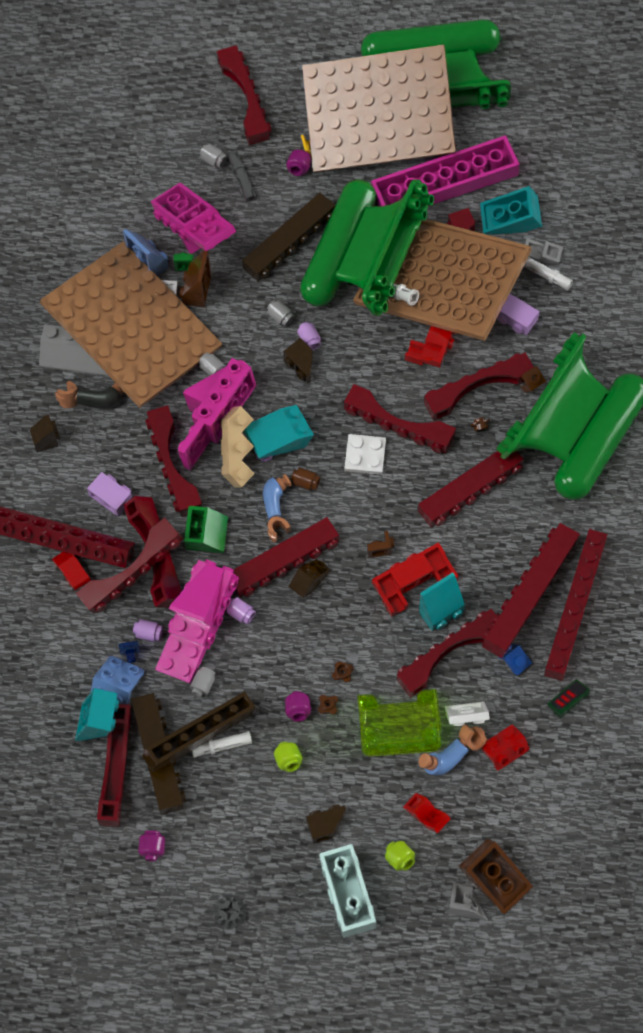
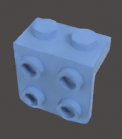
[91,656,144,705]

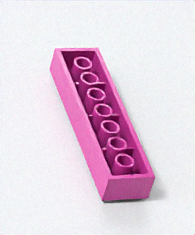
[371,135,520,206]

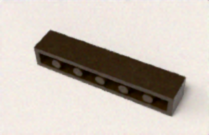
[242,192,335,282]
[142,691,256,773]
[131,693,187,815]

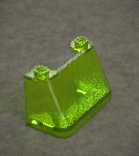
[357,689,441,756]

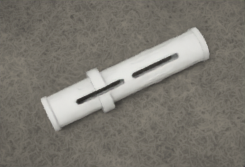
[524,257,573,291]
[192,731,252,758]

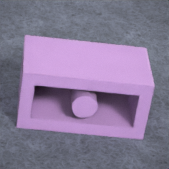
[497,294,539,335]
[87,472,132,516]

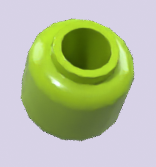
[274,742,303,772]
[385,841,415,871]

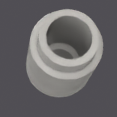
[200,144,227,168]
[267,300,295,327]
[199,352,226,376]
[189,667,215,698]

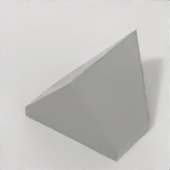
[449,882,488,920]

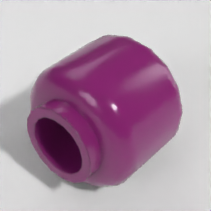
[286,149,312,176]
[285,691,311,722]
[138,830,165,862]

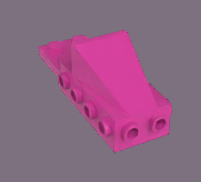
[151,183,236,254]
[178,358,256,471]
[155,559,239,684]

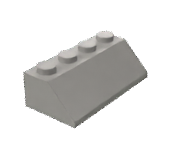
[39,324,109,376]

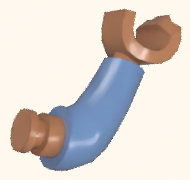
[263,474,292,543]
[418,724,487,775]

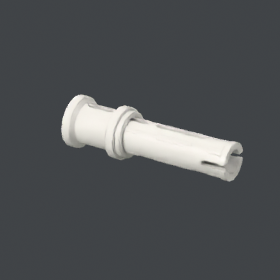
[393,284,419,306]

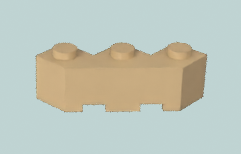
[221,406,255,487]

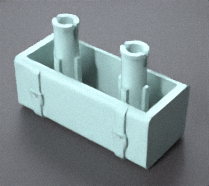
[319,844,377,938]

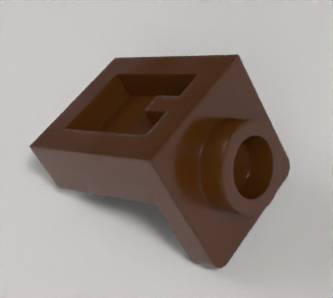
[520,366,546,393]
[367,531,394,558]

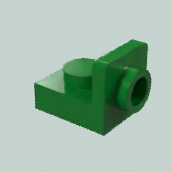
[173,253,194,271]

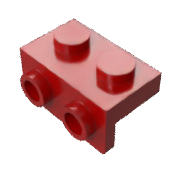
[481,724,529,771]

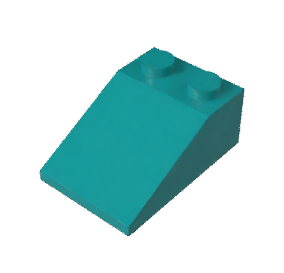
[480,186,542,235]
[244,405,314,459]
[419,573,465,631]
[75,688,119,741]

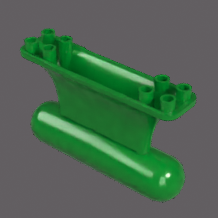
[361,19,511,110]
[300,179,434,316]
[496,332,643,500]

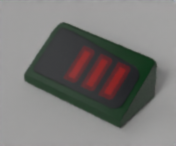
[547,679,590,719]

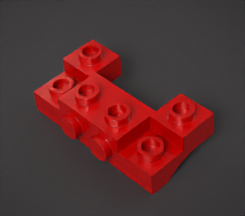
[405,326,457,368]
[372,542,459,617]

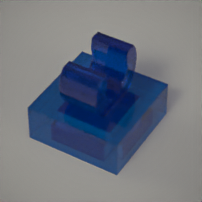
[118,640,140,663]

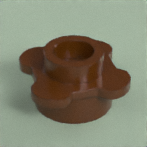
[471,417,490,432]
[332,661,354,683]
[318,695,338,715]

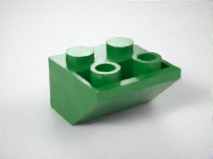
[184,506,228,553]

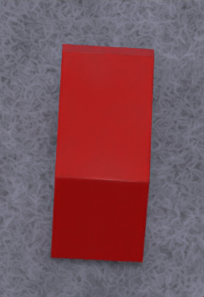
[52,552,91,590]
[403,793,451,834]

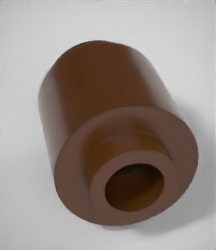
[291,467,321,491]

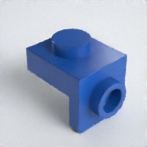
[499,643,532,675]

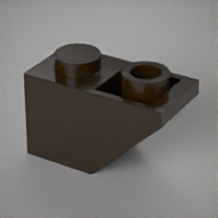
[283,338,313,384]
[30,415,60,452]
[288,559,331,598]
[306,804,346,844]

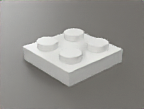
[344,434,386,475]
[445,701,490,726]

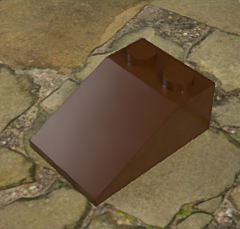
[179,250,212,308]
[458,839,533,915]

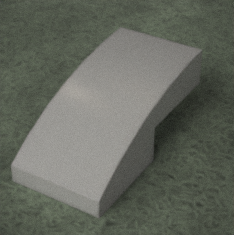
[524,238,563,264]

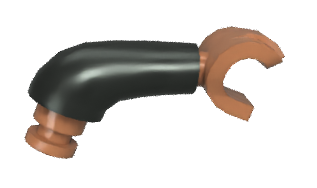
[55,381,125,409]

